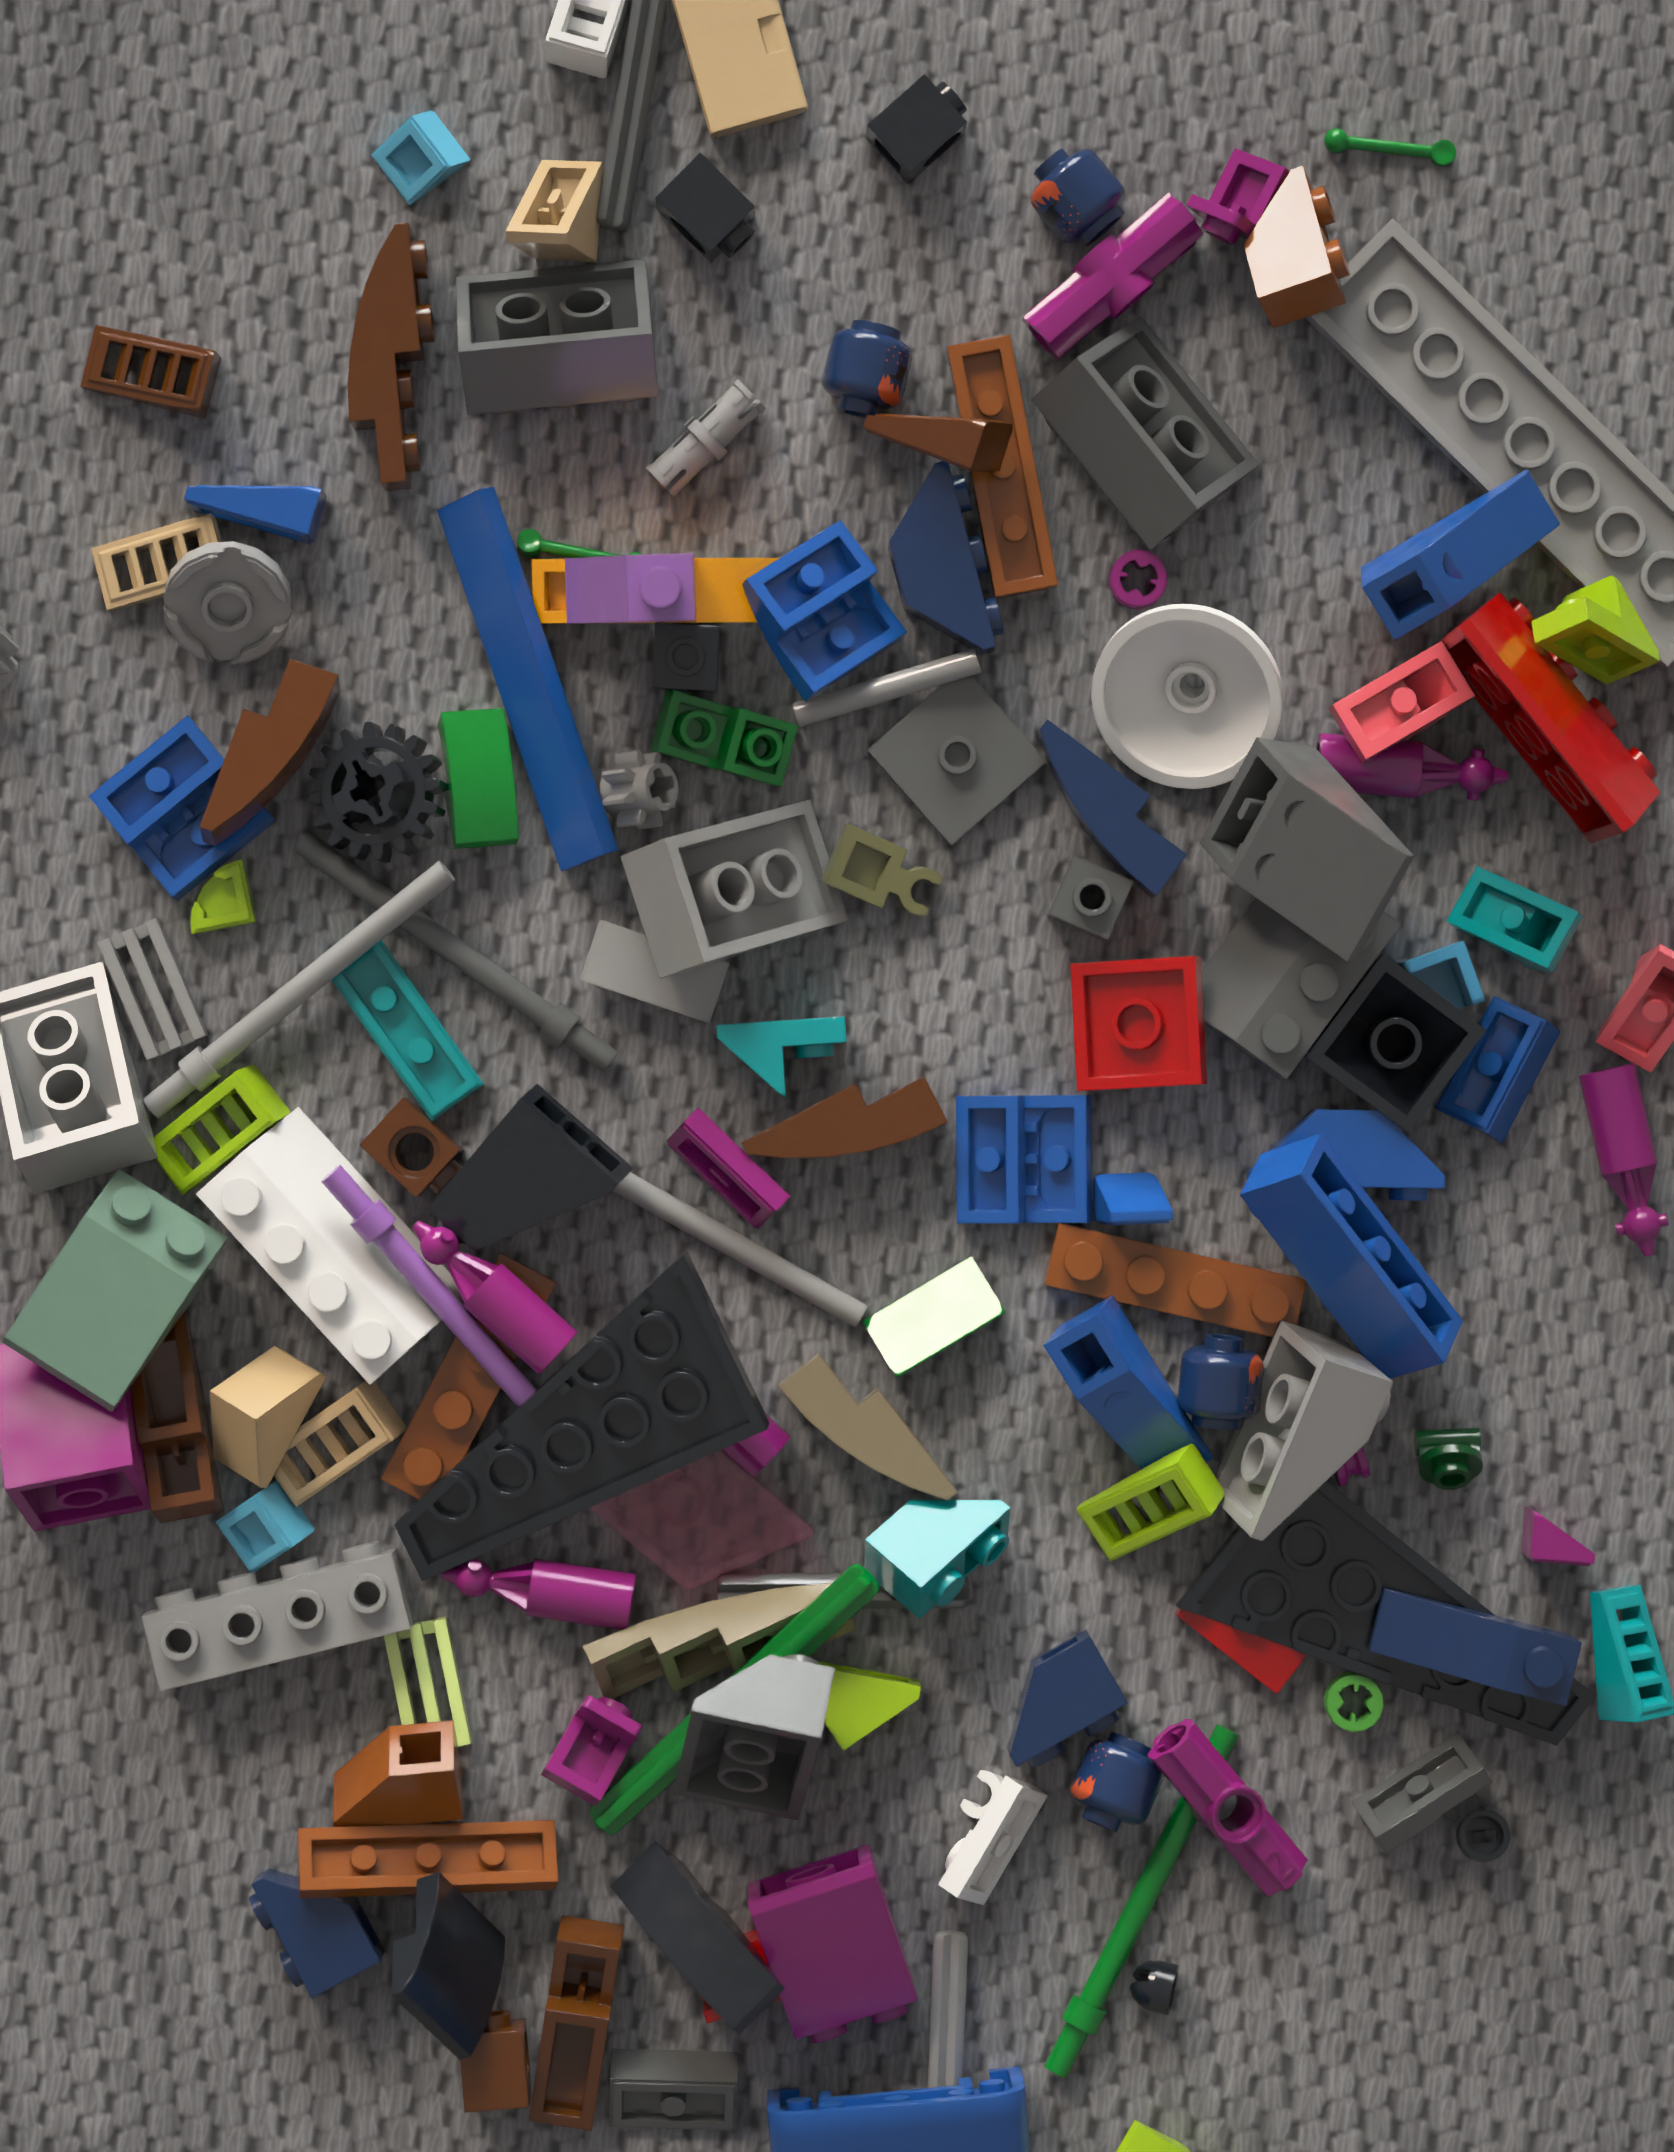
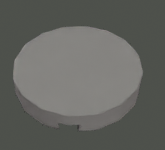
[163,541,292,665]

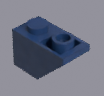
[1007,1630,1128,1768]
[249,1868,385,1998]

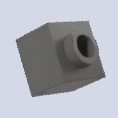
[1047,856,1134,941]

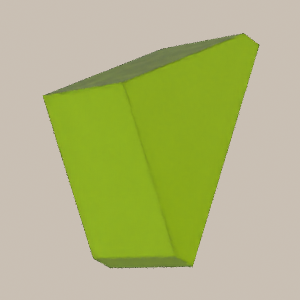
[816,1660,921,1751]

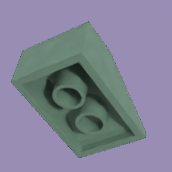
[2,1169,228,1412]

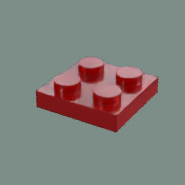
[1070,956,1207,1091]

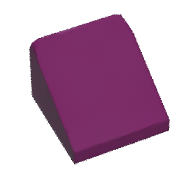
[1521,1507,1595,1566]

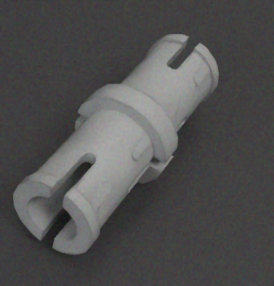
[646,379,766,498]

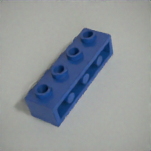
[1240,1133,1463,1379]

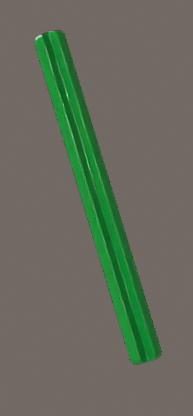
[589,1563,880,1835]

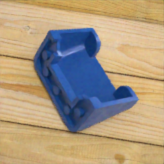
[767,2067,1030,2152]

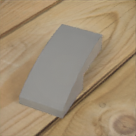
[580,920,730,1024]

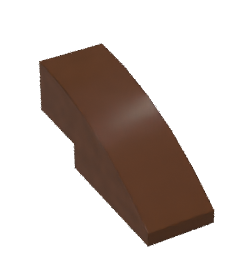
[199,658,340,846]
[742,1077,948,1158]
[131,1311,224,1523]
[528,1915,625,2131]

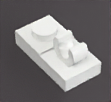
[938,1770,1048,1905]

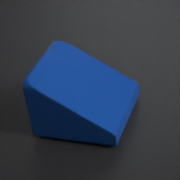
[1093,1172,1173,1225]

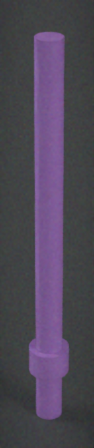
[321,1165,536,1407]

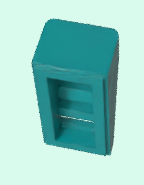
[1590,1585,1674,1722]

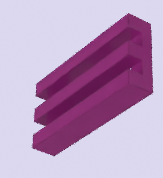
[667,1108,790,1229]

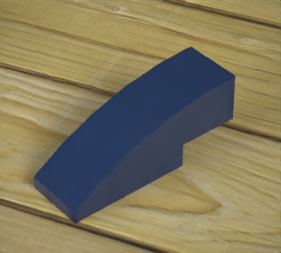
[1037,719,1187,898]

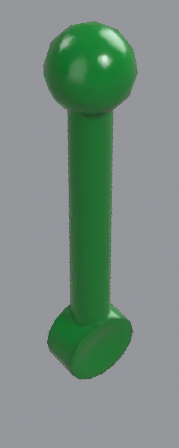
[1324,128,1456,167]
[517,529,643,558]

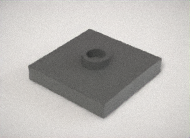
[867,676,1047,847]

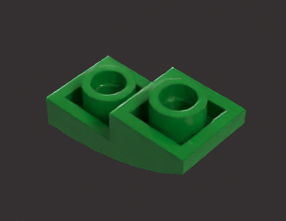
[650,690,798,787]
[438,708,519,849]

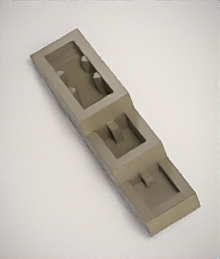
[582,1583,856,1699]

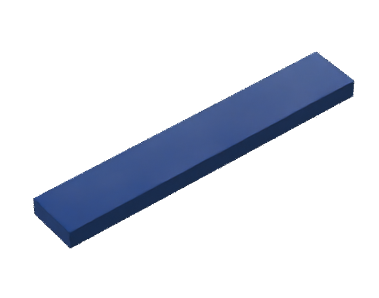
[437,487,618,871]

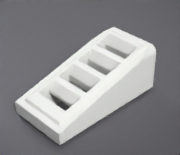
[545,0,630,79]

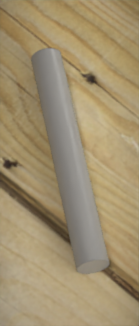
[793,648,983,727]

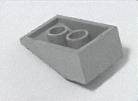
[620,800,849,979]
[0,962,158,1194]
[1215,1320,1393,1541]

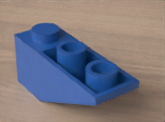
[1361,469,1560,640]
[1043,1295,1213,1488]

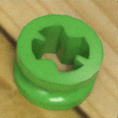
[1323,1671,1384,1732]

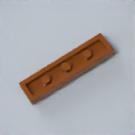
[946,334,1058,599]
[1044,1223,1307,1337]
[381,1252,557,1499]
[297,1820,558,1899]

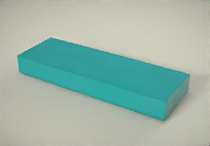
[332,940,485,1121]

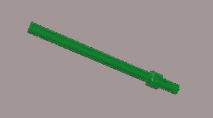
[1044,1724,1240,2078]

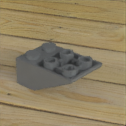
[1200,737,1415,962]

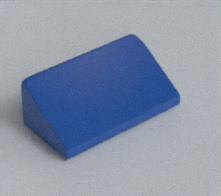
[1435,996,1560,1143]

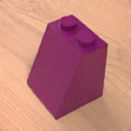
[0,1343,151,1532]
[747,1844,918,2043]

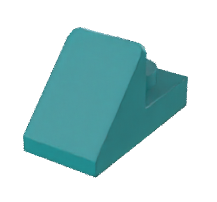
[1446,866,1584,973]
[716,1016,847,1098]

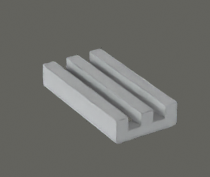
[97,918,208,1061]

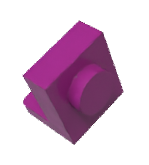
[1186,148,1290,245]
[540,1696,643,1807]

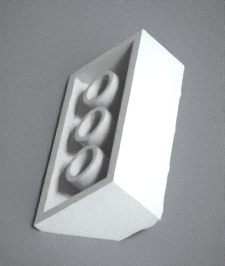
[196,1107,463,1385]

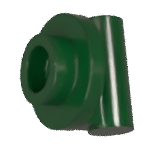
[1414,1428,1483,1490]

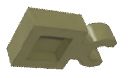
[820,824,943,916]

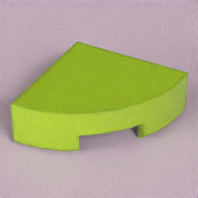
[191,859,256,935]

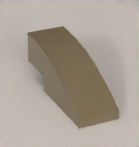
[778,1352,958,1500]

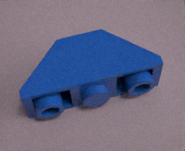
[1246,1109,1445,1201]

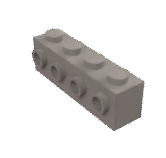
[141,1541,415,1692]

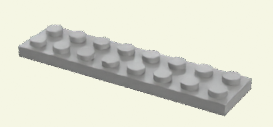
[1305,218,1674,669]

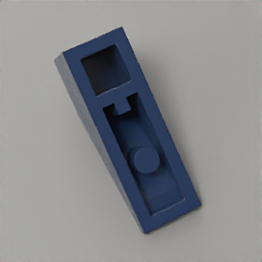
[1368,1588,1582,1706]

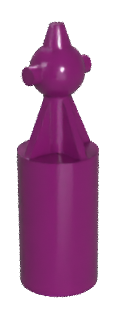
[1316,733,1508,801]
[1578,1063,1669,1257]
[412,1221,578,1375]
[441,1558,636,1630]

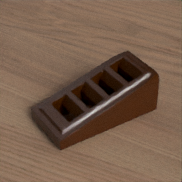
[80,325,221,419]
[863,413,1013,473]

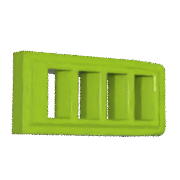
[153,1065,290,1195]
[1076,1444,1224,1561]

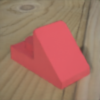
[1329,641,1475,764]
[1596,944,1674,1073]

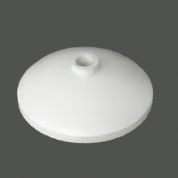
[1091,604,1284,789]

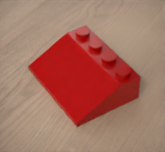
[1432,592,1660,844]

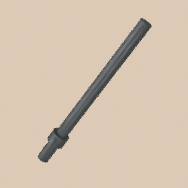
[293,830,619,1073]

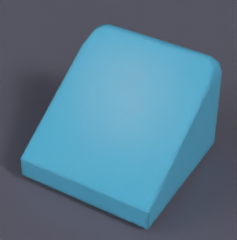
[371,111,470,206]
[216,1480,315,1573]

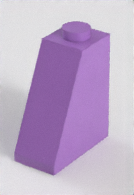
[565,553,696,624]

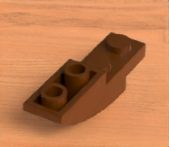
[348,223,435,491]

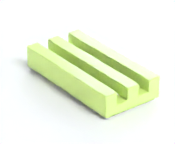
[384,1616,472,1747]

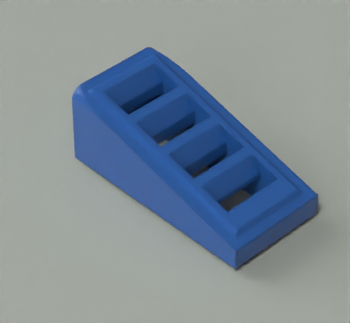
[184,485,327,545]

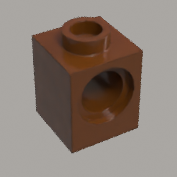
[359,1098,464,1197]
[460,2010,532,2113]

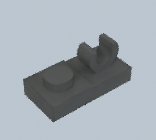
[1352,1733,1492,1854]

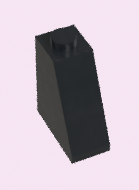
[427,1084,633,1251]

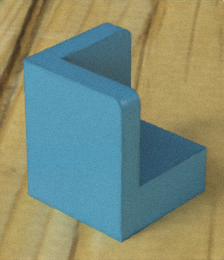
[1397,940,1485,1009]

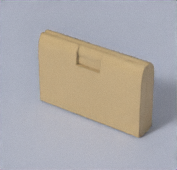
[672,0,808,139]

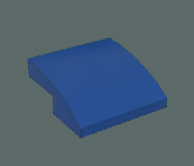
[742,520,907,702]
[89,715,276,901]
[956,1095,1093,1223]

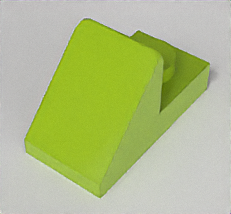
[1531,576,1660,685]

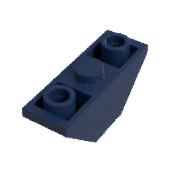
[888,461,1004,655]

